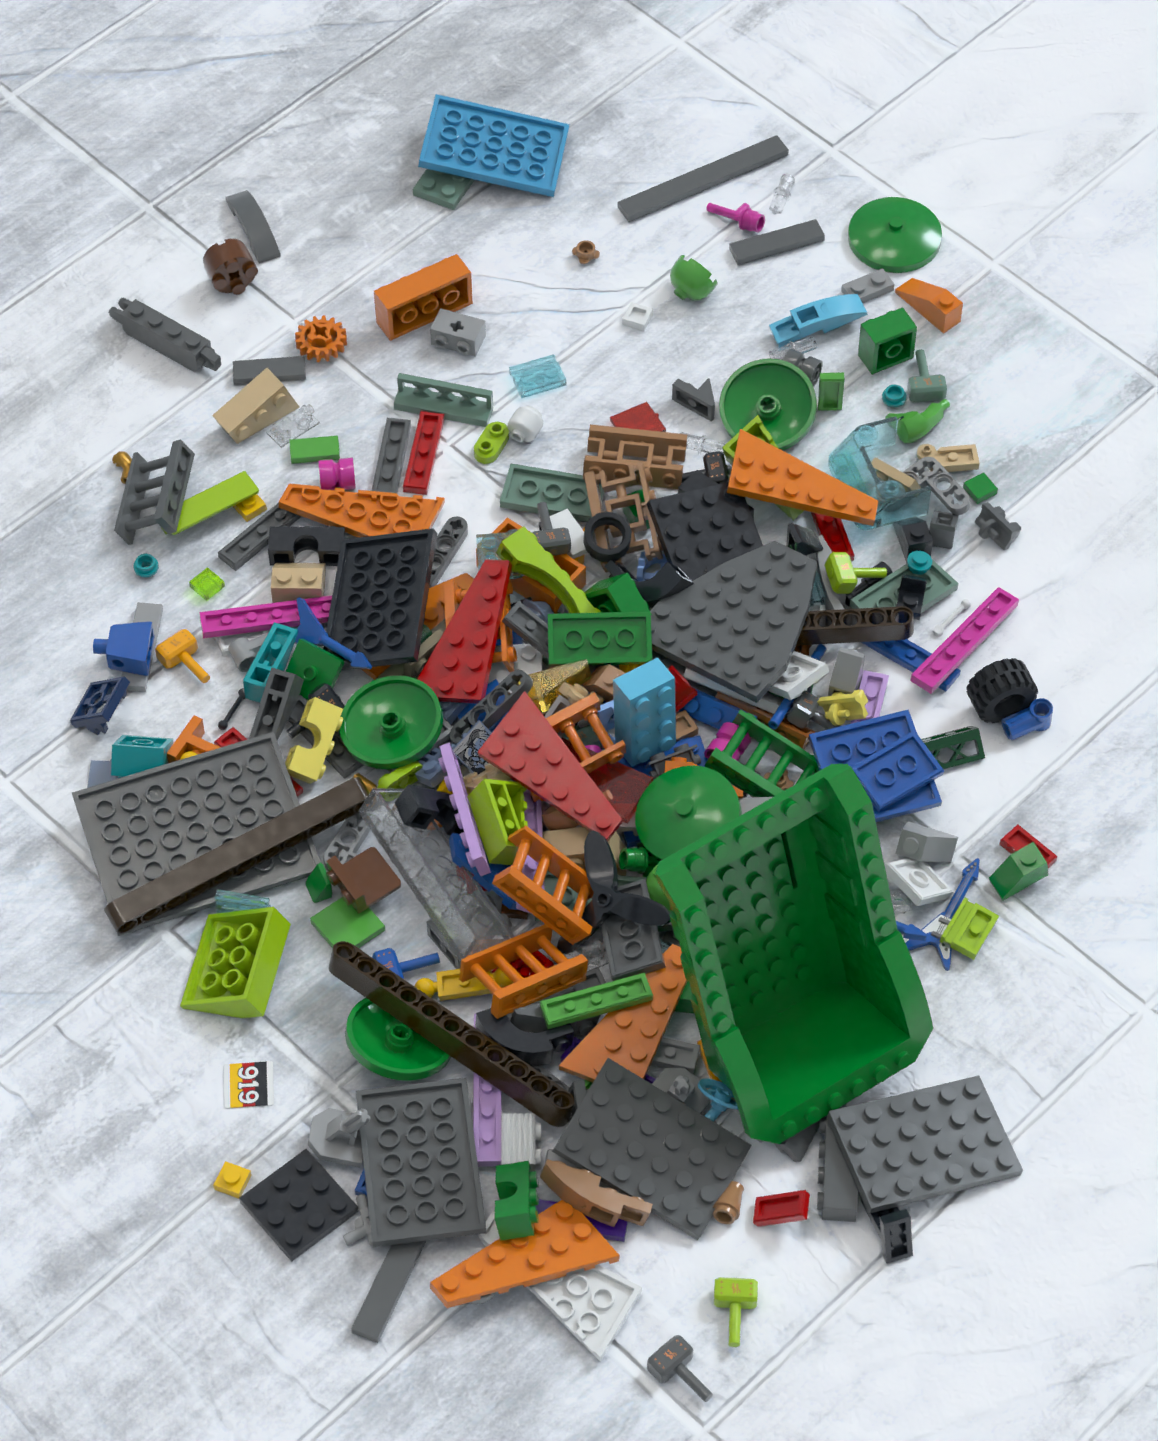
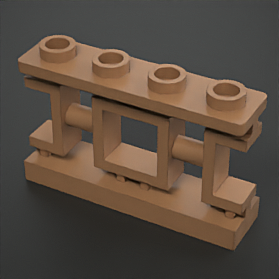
[583,424,688,490]
[584,460,663,573]

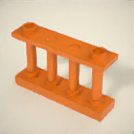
[443,579,517,672]
[530,692,626,802]
[492,825,594,945]
[459,924,588,1019]

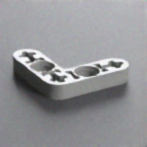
[877,457,970,515]
[324,808,373,871]

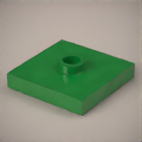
[286,639,345,700]

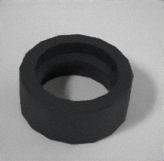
[583,511,632,562]

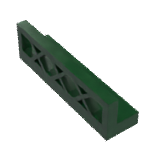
[921,726,985,769]

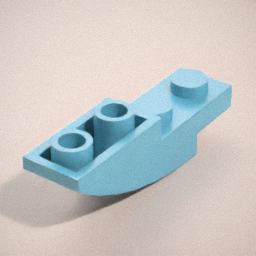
[769,294,868,348]

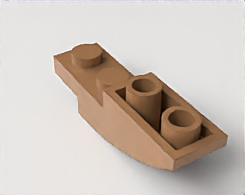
[540,1159,653,1227]

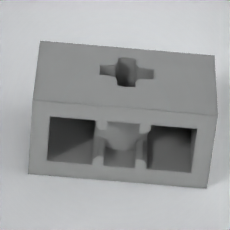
[430,308,486,357]

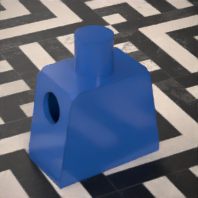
[93,621,155,676]

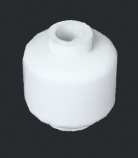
[507,406,543,442]

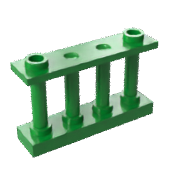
[704,709,819,797]

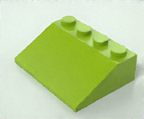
[180,907,291,1018]

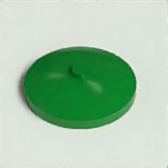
[848,197,942,273]
[719,358,817,450]
[340,675,443,769]
[635,766,742,861]
[345,998,451,1081]

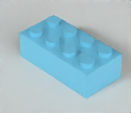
[613,658,676,767]

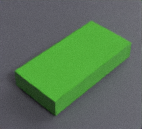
[817,372,845,411]
[289,435,340,464]

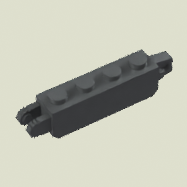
[108,297,222,372]

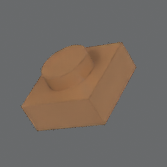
[676,710,699,742]

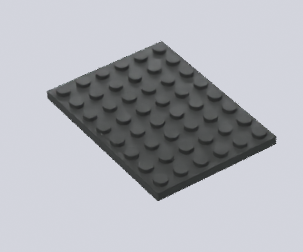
[72,732,321,936]

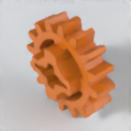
[295,315,347,362]

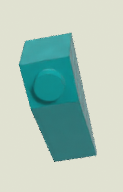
[243,622,298,703]

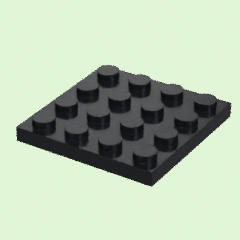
[646,482,763,581]

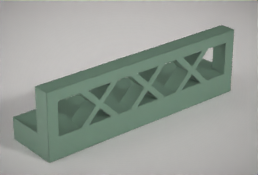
[393,373,493,427]

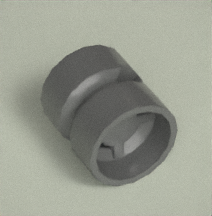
[783,349,823,387]

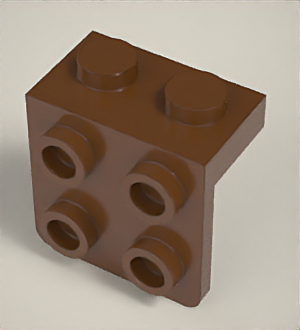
[326,847,401,914]

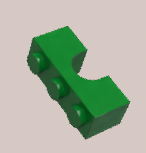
[494,1160,539,1241]

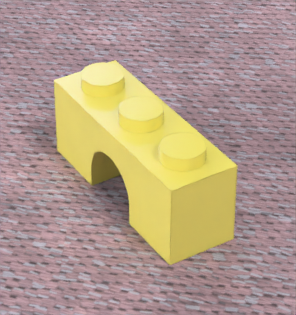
[285,697,343,784]

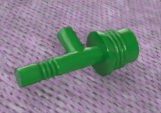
[619,847,660,879]

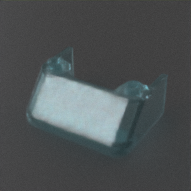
[828,416,931,530]

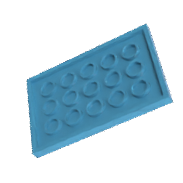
[418,94,570,197]

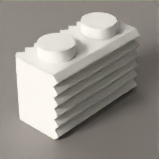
[501,1113,541,1171]

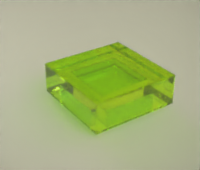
[189,567,225,601]

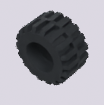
[966,658,1038,724]

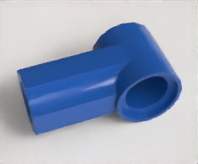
[1001,698,1053,740]

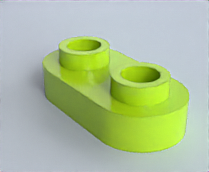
[474,422,509,464]
[377,760,423,800]

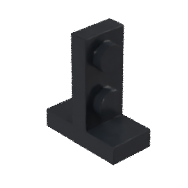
[860,1195,913,1264]

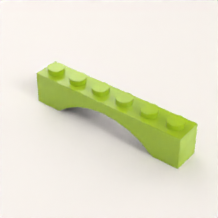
[496,526,601,613]

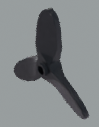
[557,830,671,955]

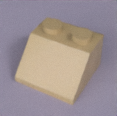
[271,563,326,603]

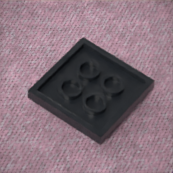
[239,1149,359,1262]

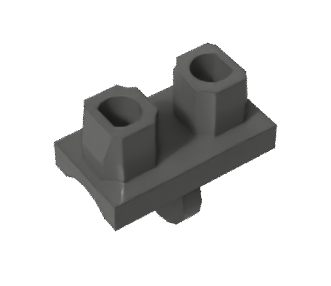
[975,502,1021,550]

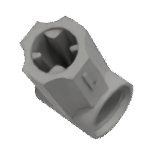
[228,633,268,672]

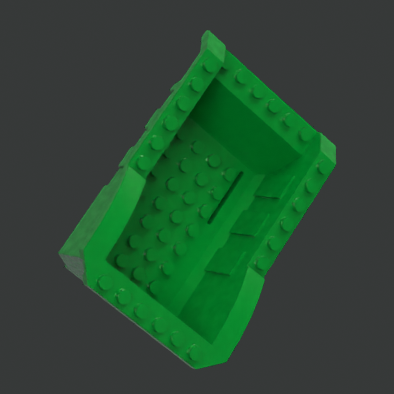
[655,764,934,1144]

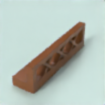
[715,691,816,750]

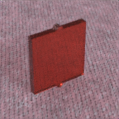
[610,402,666,432]

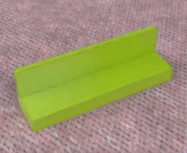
[161,471,259,535]

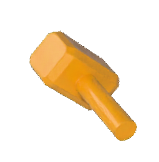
[155,629,210,683]

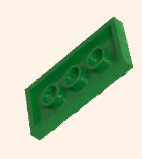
[548,611,652,666]

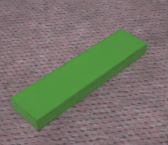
[540,973,653,1029]

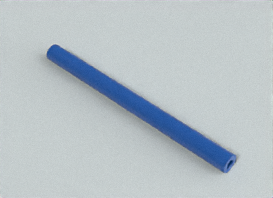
[768,644,827,729]

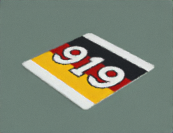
[223,1061,274,1108]

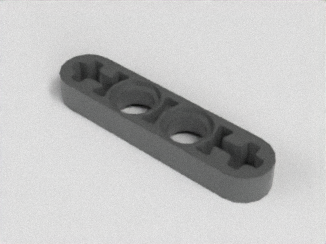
[429,516,468,588]
[450,669,533,744]

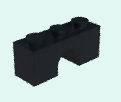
[268,526,346,566]
[394,784,464,835]

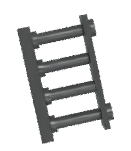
[114,439,195,545]

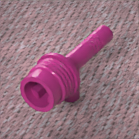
[706,202,765,233]

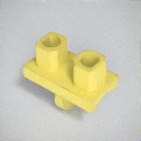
[817,689,868,726]

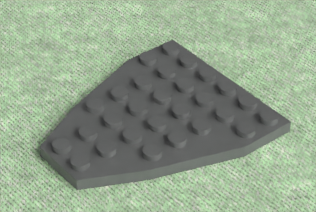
[650,541,817,703]

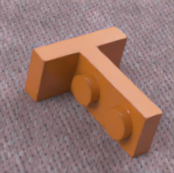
[167,715,221,763]

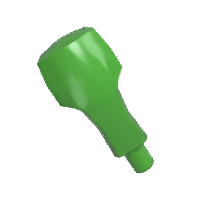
[885,399,950,444]

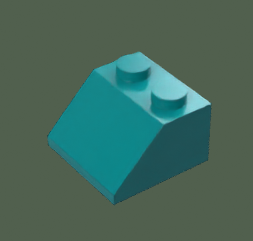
[111,735,173,778]

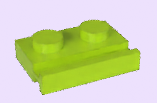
[940,897,999,960]

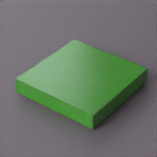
[310,897,385,948]

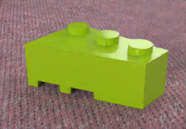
[467,779,528,865]

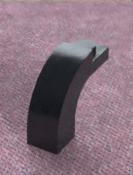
[604,560,694,608]
[475,1008,574,1066]

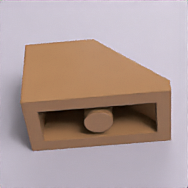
[582,664,625,702]

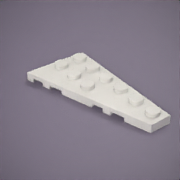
[478,1211,642,1362]

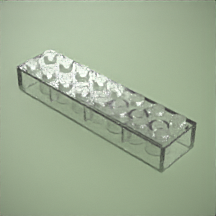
[358,788,515,962]

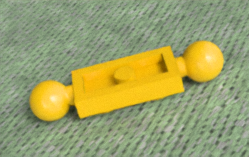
[414,968,513,1001]

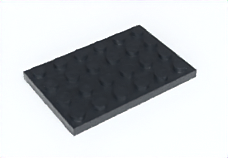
[323,528,437,670]

